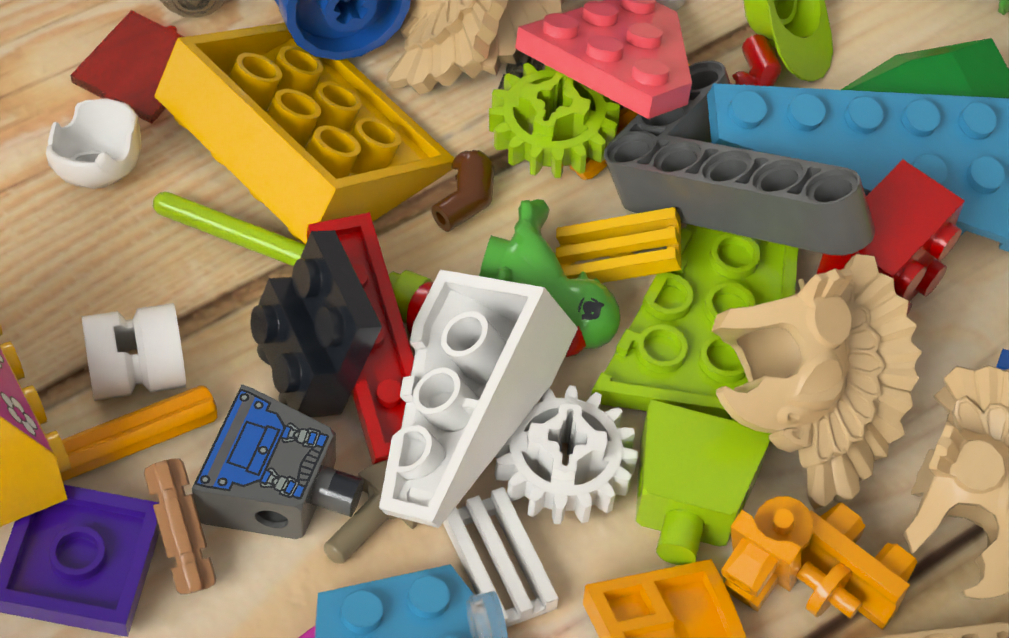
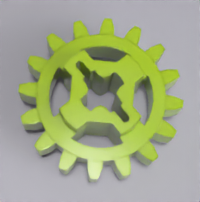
[489,62,620,178]

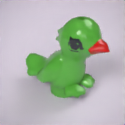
[479,199,621,357]

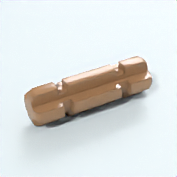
[144,458,216,594]

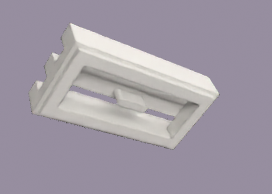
[443,487,559,629]

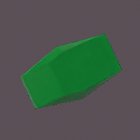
[841,38,1009,98]

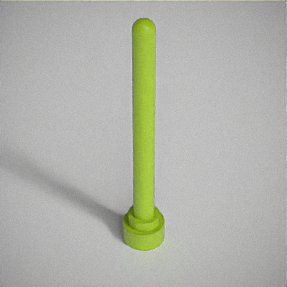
[153,192,432,324]

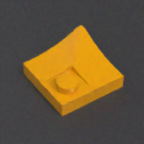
[583,559,746,638]

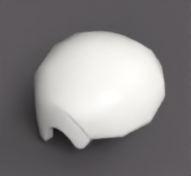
[46,99,141,189]

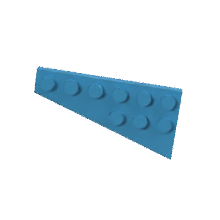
[707,83,1009,252]

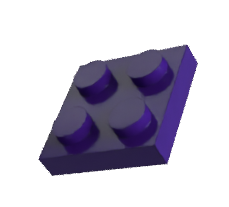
[0,484,160,637]

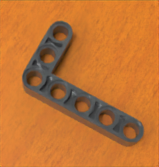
[604,61,875,256]

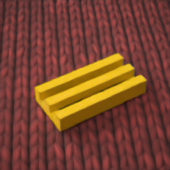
[556,207,681,283]

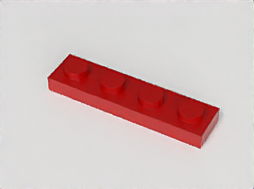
[306,212,414,465]

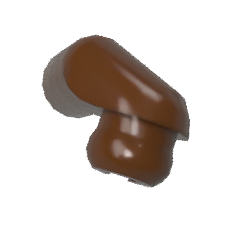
[431,150,495,232]

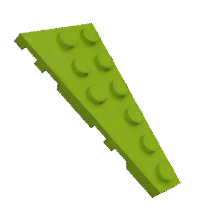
[591,224,798,421]

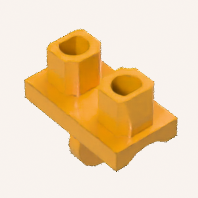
[721,496,813,612]
[796,503,917,630]

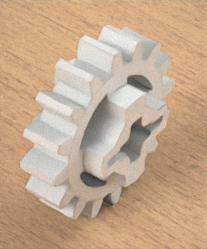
[494,385,638,525]

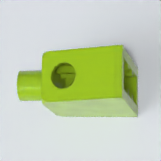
[635,399,772,565]

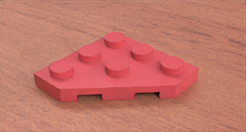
[515,0,692,119]

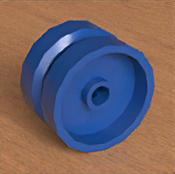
[275,0,411,60]

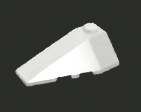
[379,269,578,528]

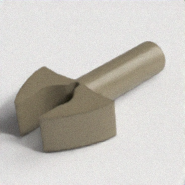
[324,460,417,564]

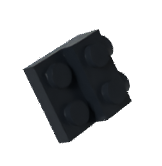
[250,230,382,417]

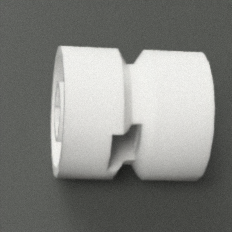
[82,303,186,401]

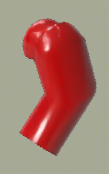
[731,34,782,86]

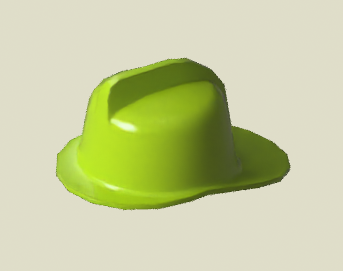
[743,0,833,82]

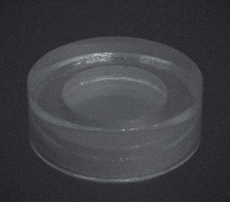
[466,591,508,638]

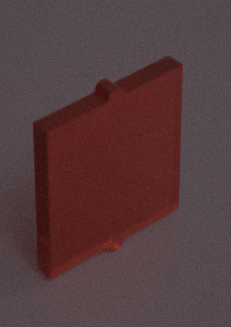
[70,10,184,124]

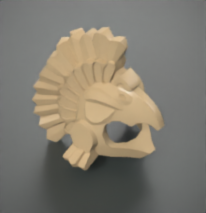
[387,0,566,94]
[712,254,922,510]
[903,365,1009,600]

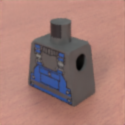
[192,384,364,539]

